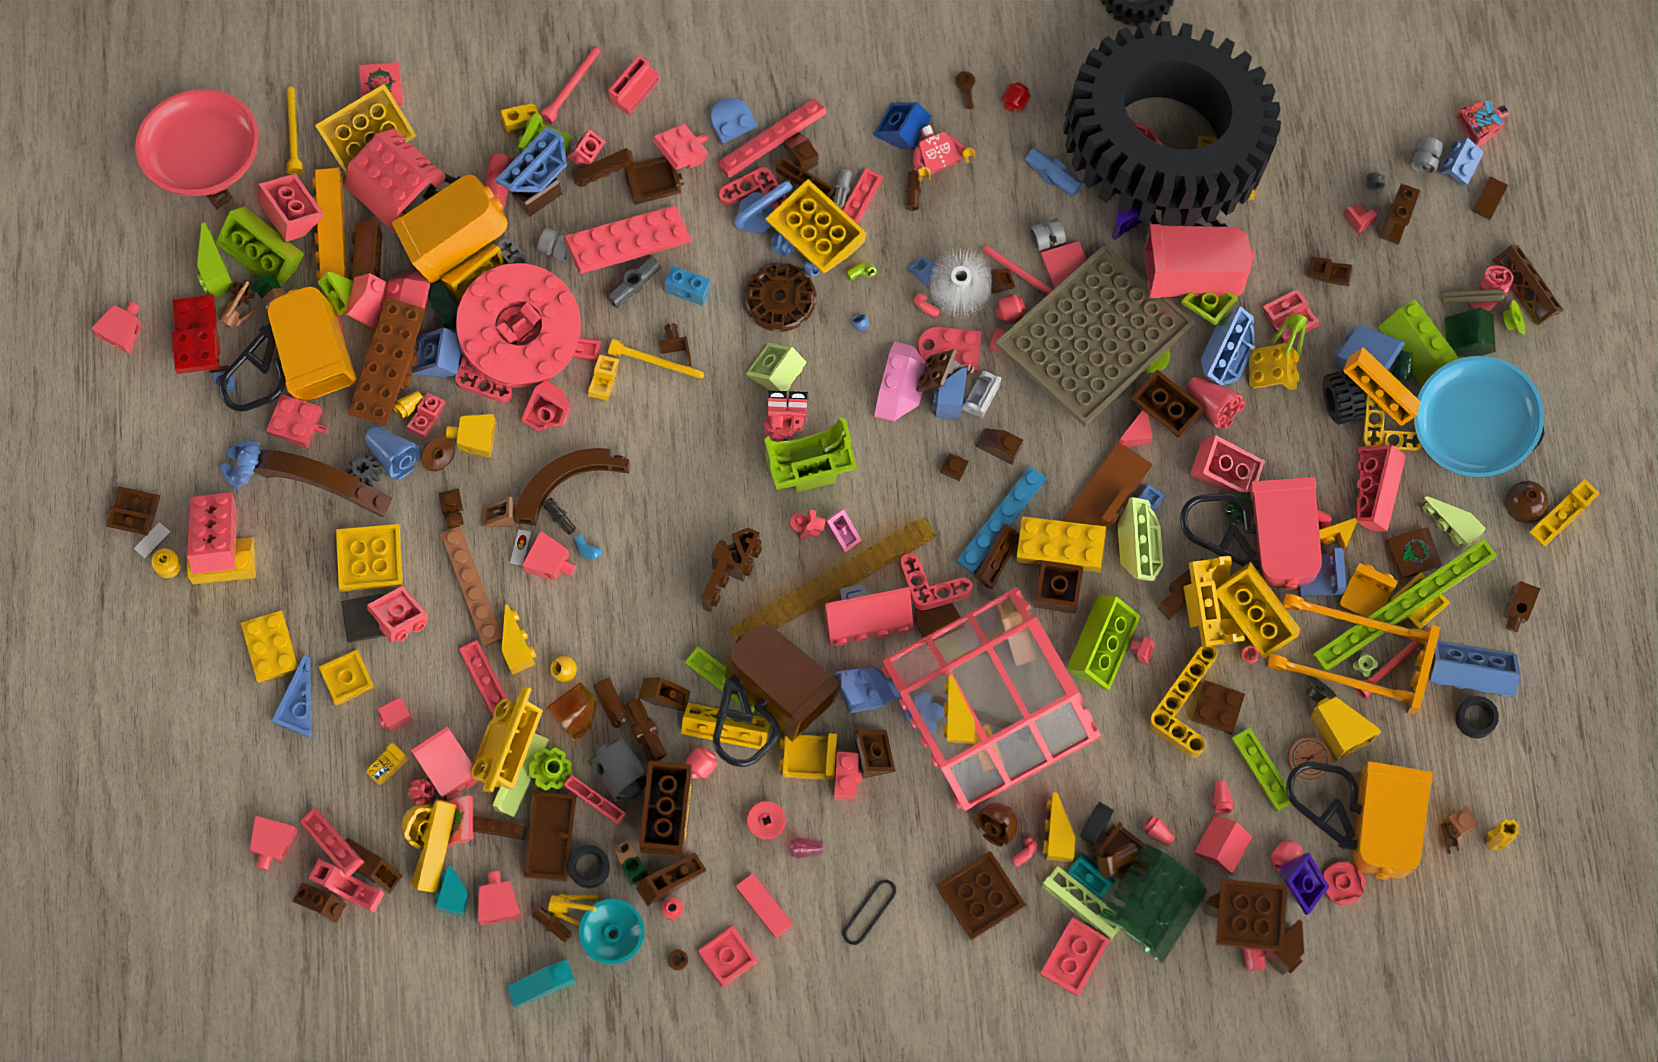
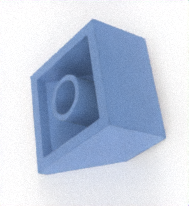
[412,328,461,378]
[932,367,967,420]

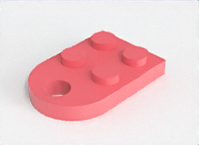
[918,327,981,372]

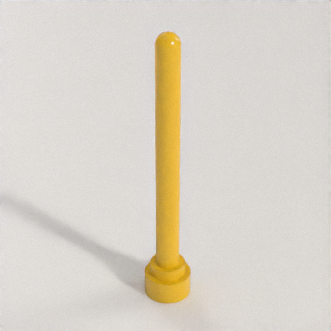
[286,86,303,175]
[608,338,704,379]

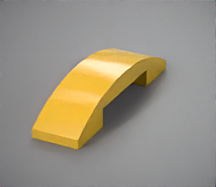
[1529,479,1600,547]

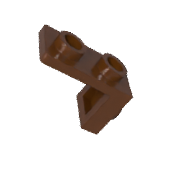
[293,883,347,923]

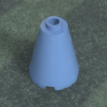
[365,426,422,479]

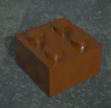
[1034,560,1084,614]

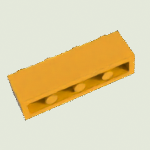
[1343,347,1421,426]

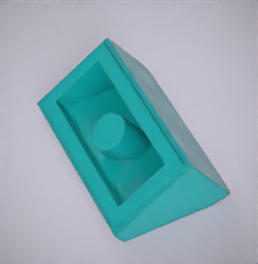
[1067,853,1116,900]

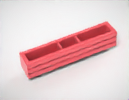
[564,775,627,826]

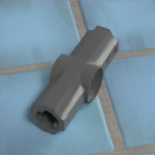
[605,255,661,309]

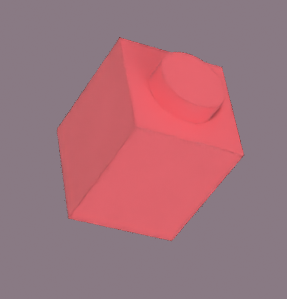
[377,697,413,732]

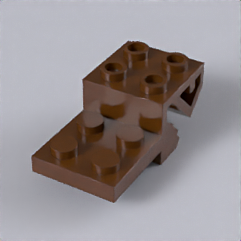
[702,528,762,612]

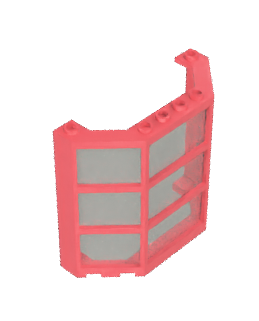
[881,587,1101,813]

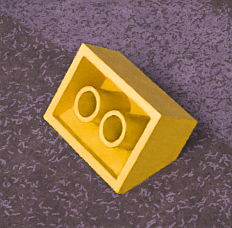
[440,242,504,302]
[187,537,256,584]

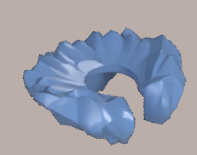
[220,440,261,489]

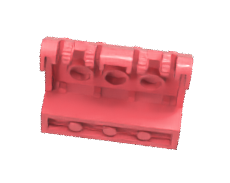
[344,129,446,233]

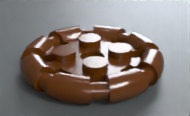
[743,263,816,332]

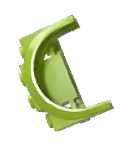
[764,417,857,493]

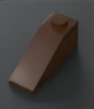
[636,853,707,907]

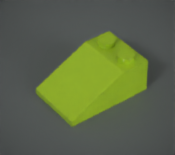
[197,222,235,298]

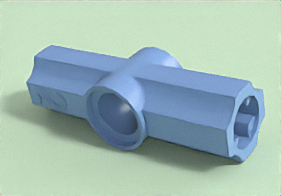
[1025,147,1083,197]

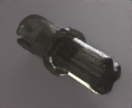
[542,498,576,535]

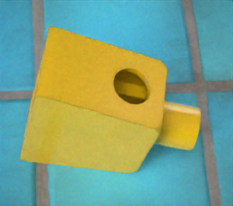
[446,414,496,458]

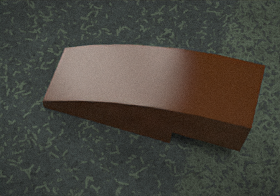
[1158,558,1204,621]

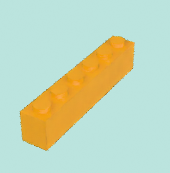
[312,168,348,281]

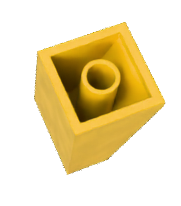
[1311,697,1381,761]

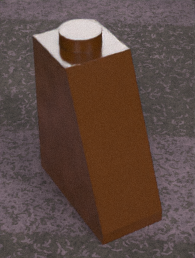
[345,837,402,893]

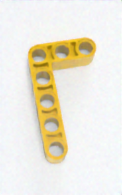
[1149,645,1218,758]

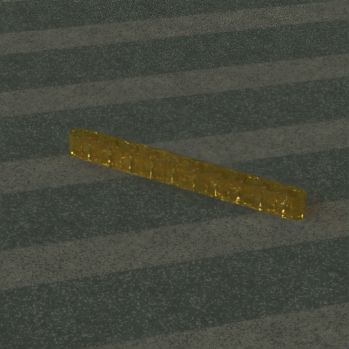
[730,517,937,640]

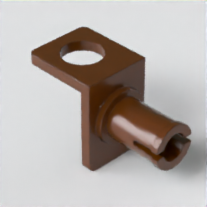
[660,323,692,366]

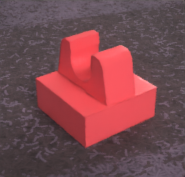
[1130,637,1155,665]

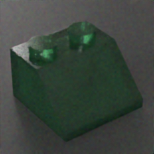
[1445,307,1496,357]

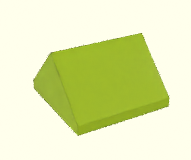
[1182,292,1238,325]

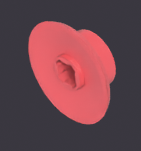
[747,801,786,839]

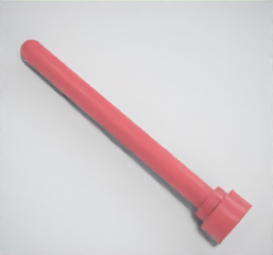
[539,47,601,124]
[983,246,1053,295]
[1355,628,1430,699]

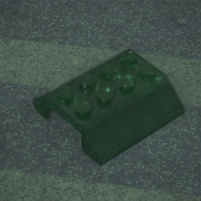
[1099,843,1208,963]

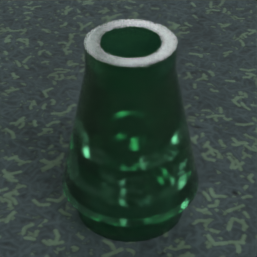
[1392,351,1413,382]

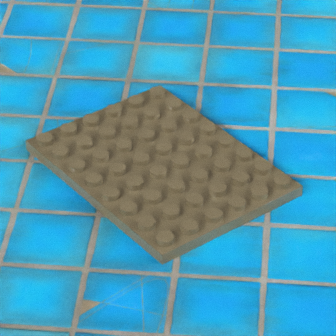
[994,243,1195,427]

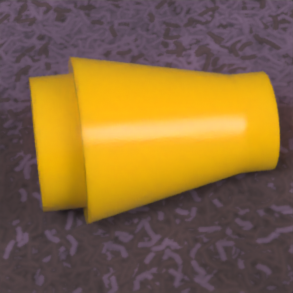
[393,390,423,419]

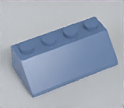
[1429,640,1521,697]

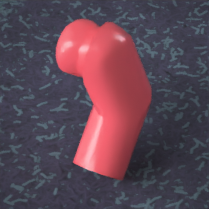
[913,293,940,318]

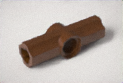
[623,698,667,762]

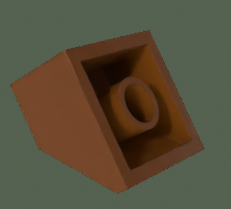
[1265,919,1304,975]

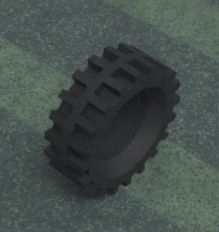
[1101,0,1174,27]

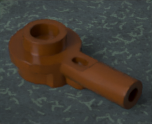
[955,71,975,109]

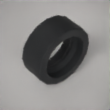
[1456,696,1499,739]
[1080,802,1114,845]
[568,845,610,889]

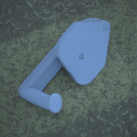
[734,181,795,233]

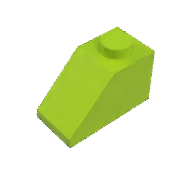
[317,272,354,316]

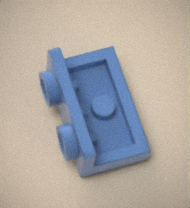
[1439,138,1484,185]

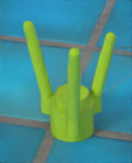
[1270,313,1308,360]

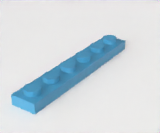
[956,466,1047,575]

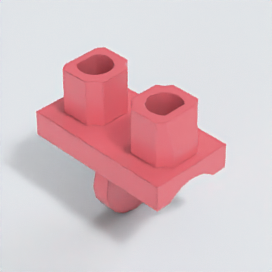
[789,509,826,540]

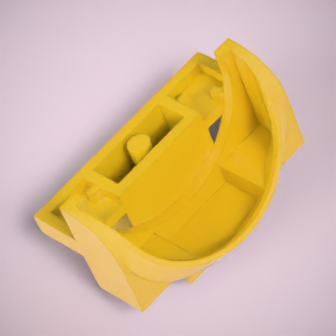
[1183,556,1245,647]

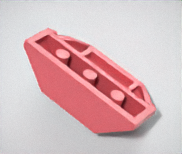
[379,269,430,318]

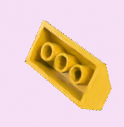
[1216,562,1301,659]

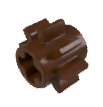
[229,280,255,306]

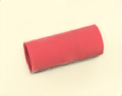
[483,154,514,211]

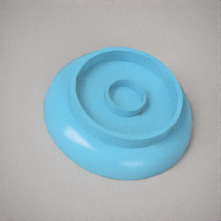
[1414,356,1544,478]

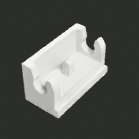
[962,371,1002,419]

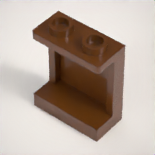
[624,156,684,205]
[1379,183,1420,245]
[1092,822,1162,890]

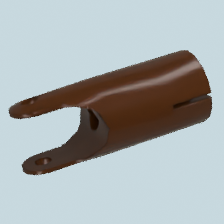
[593,678,627,728]

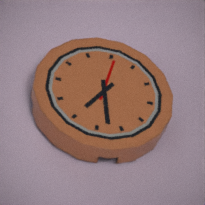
[1288,737,1331,780]

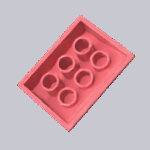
[825,587,913,646]

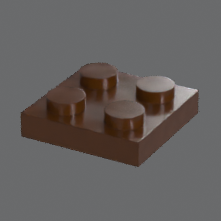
[1191,680,1245,735]

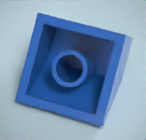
[873,102,932,149]

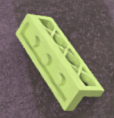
[493,733,549,819]
[1042,866,1126,942]

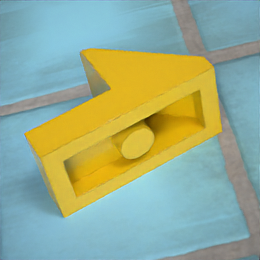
[1319,518,1357,552]

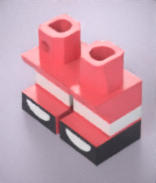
[768,390,808,431]

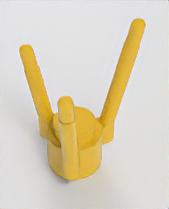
[549,894,598,926]

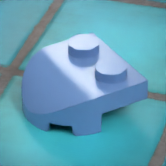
[709,98,758,144]

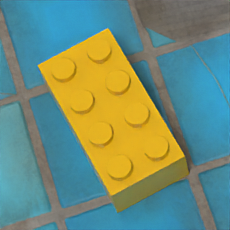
[1017,516,1106,573]

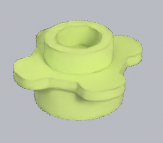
[1353,652,1378,677]

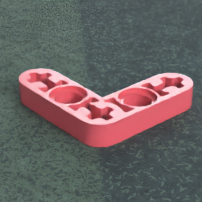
[719,168,787,210]
[455,357,513,403]
[900,553,973,610]

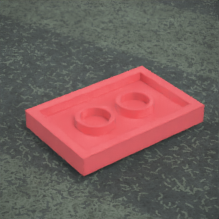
[1040,917,1110,997]

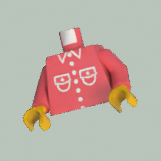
[913,125,976,182]

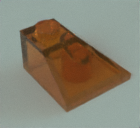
[546,682,598,741]

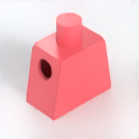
[92,301,142,354]
[522,531,576,581]
[250,816,299,871]
[478,871,522,925]

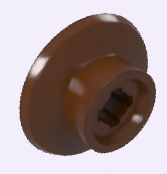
[422,437,455,472]

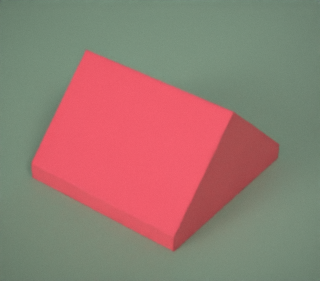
[1194,816,1252,874]

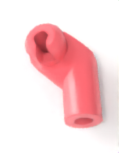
[1317,510,1332,528]
[1012,837,1038,867]

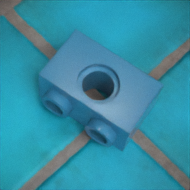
[665,266,711,306]

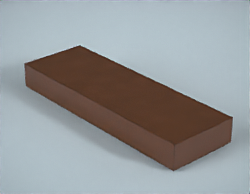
[975,524,1020,589]

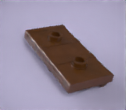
[523,791,577,882]

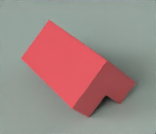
[608,55,660,115]

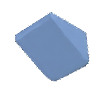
[908,256,939,285]

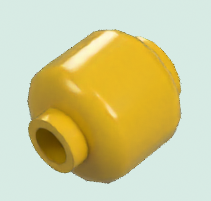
[151,548,181,578]

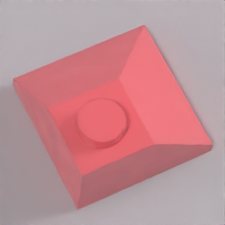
[346,273,387,330]

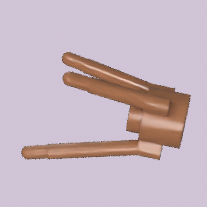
[219,281,261,329]

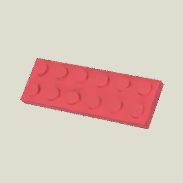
[564,205,691,274]

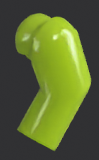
[846,262,877,280]

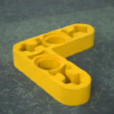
[1363,393,1422,451]

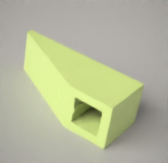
[1420,496,1486,550]

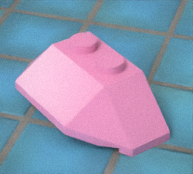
[874,341,926,422]

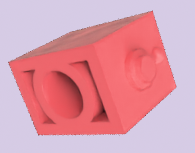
[567,129,605,168]

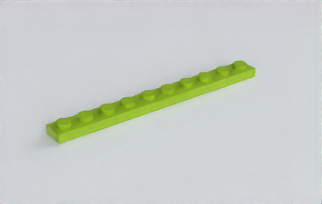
[1313,539,1497,672]

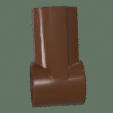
[1097,843,1140,878]

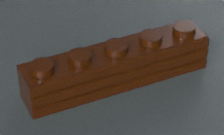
[572,148,635,187]
[775,157,835,200]
[473,816,526,841]

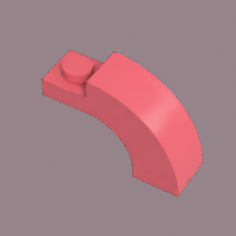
[309,859,385,913]

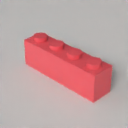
[1357,445,1406,532]

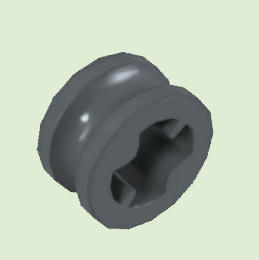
[1367,173,1385,189]

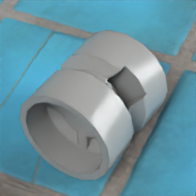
[1411,137,1443,174]
[1030,218,1066,251]
[537,228,570,262]

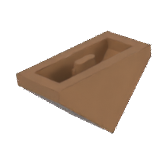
[482,497,515,527]

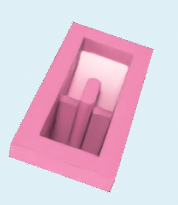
[825,508,862,553]

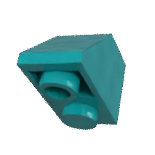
[434,865,470,917]

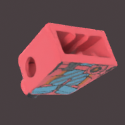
[1456,100,1509,146]

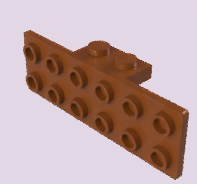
[348,298,425,426]
[1061,443,1152,530]

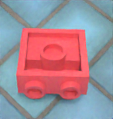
[367,586,427,643]

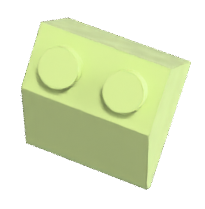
[746,343,807,391]

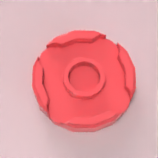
[1323,861,1365,905]

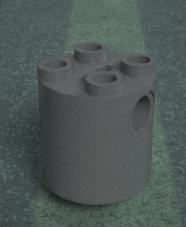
[588,737,647,800]

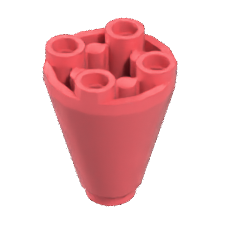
[1187,377,1246,429]

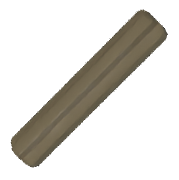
[1443,289,1505,304]

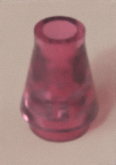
[791,837,823,859]

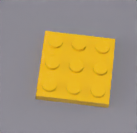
[336,524,403,592]

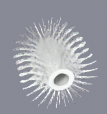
[930,247,992,319]

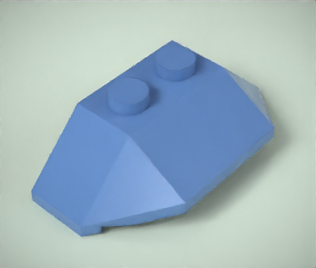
[495,127,567,192]
[1200,306,1255,386]

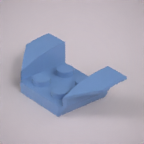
[832,666,902,714]

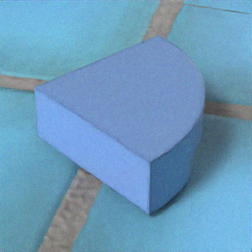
[212,371,235,391]

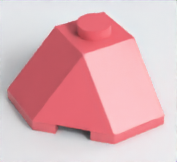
[521,381,571,431]

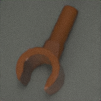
[1441,823,1459,854]

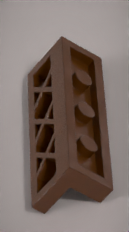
[1492,245,1564,325]

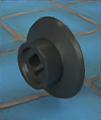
[1306,676,1338,703]

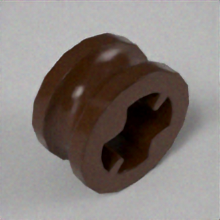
[668,950,688,971]

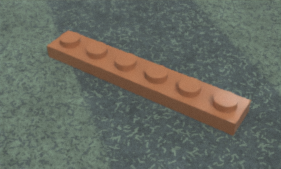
[441,526,503,648]

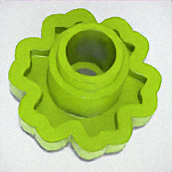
[528,747,572,791]

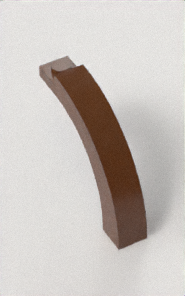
[514,448,630,526]

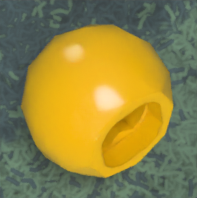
[550,656,577,683]

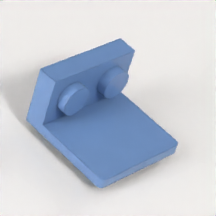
[1300,548,1346,597]

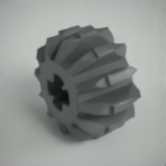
[346,453,382,487]

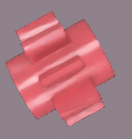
[408,778,435,806]

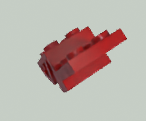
[172,295,221,374]

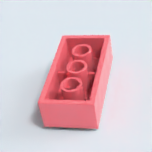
[187,492,237,574]

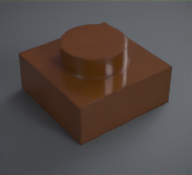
[941,453,968,481]

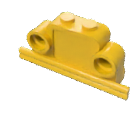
[471,687,543,792]

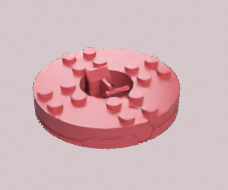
[456,263,581,388]

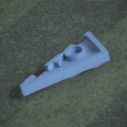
[272,654,312,738]

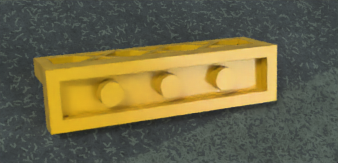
[681,703,770,749]

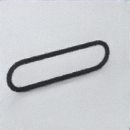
[843,880,896,945]

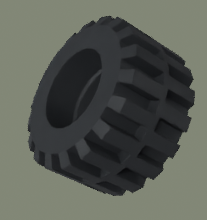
[1323,371,1366,425]

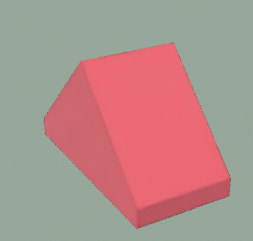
[1119,410,1152,447]

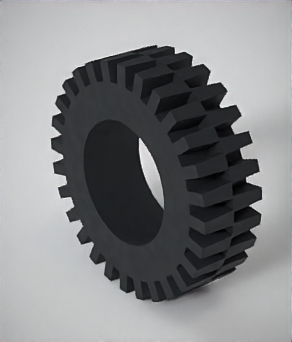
[1063,21,1281,226]

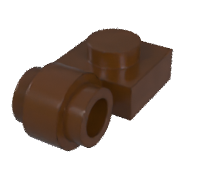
[438,489,464,529]

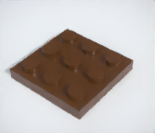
[936,850,1026,941]
[1216,878,1287,953]

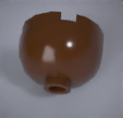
[1505,480,1549,523]
[974,803,1018,847]

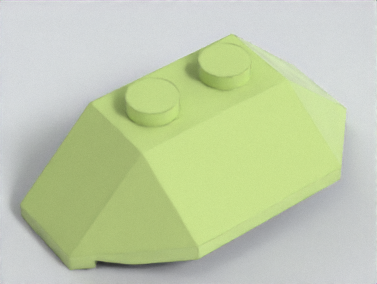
[1118,497,1163,582]

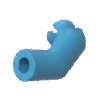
[573,535,602,560]

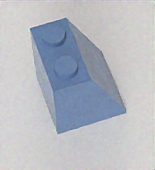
[1334,325,1405,371]

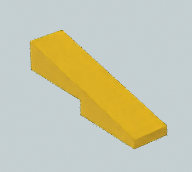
[410,800,457,893]

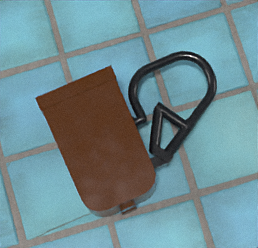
[712,624,840,767]

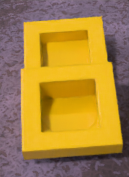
[588,355,619,401]

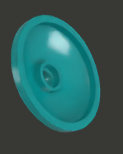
[579,899,645,965]

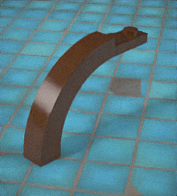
[253,450,392,517]

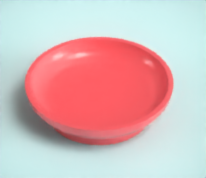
[135,89,259,197]

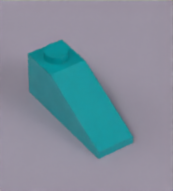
[507,959,576,1008]

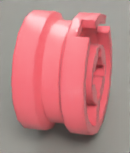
[1481,265,1513,295]

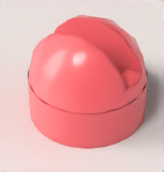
[1241,646,1259,664]

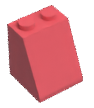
[411,726,478,801]

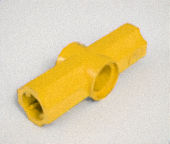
[1485,819,1519,851]

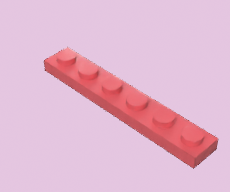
[717,98,826,178]

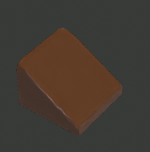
[986,269,1016,294]

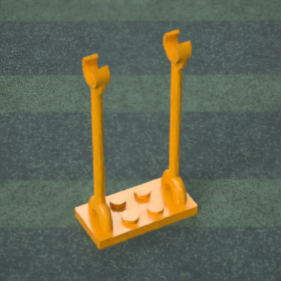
[1267,594,1441,715]

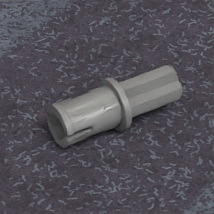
[833,169,852,209]

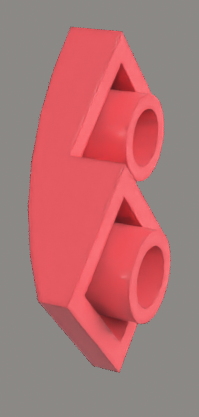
[407,392,446,440]

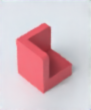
[1343,204,1377,233]

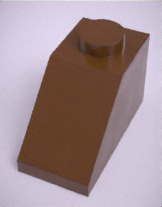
[782,132,819,171]
[976,428,1023,465]
[638,677,691,711]

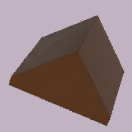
[511,178,562,217]
[854,729,895,779]

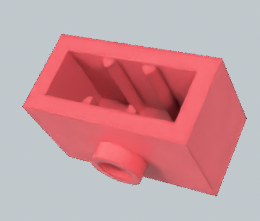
[834,752,862,801]

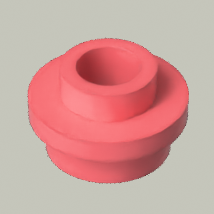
[661,897,683,920]

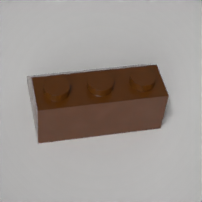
[349,217,383,281]
[1130,369,1205,438]

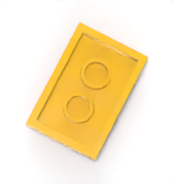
[241,610,298,683]

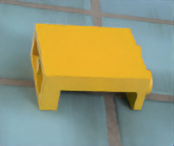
[779,733,837,780]

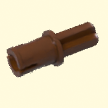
[906,170,921,211]
[532,906,572,942]

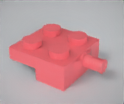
[652,124,708,170]
[266,394,329,449]

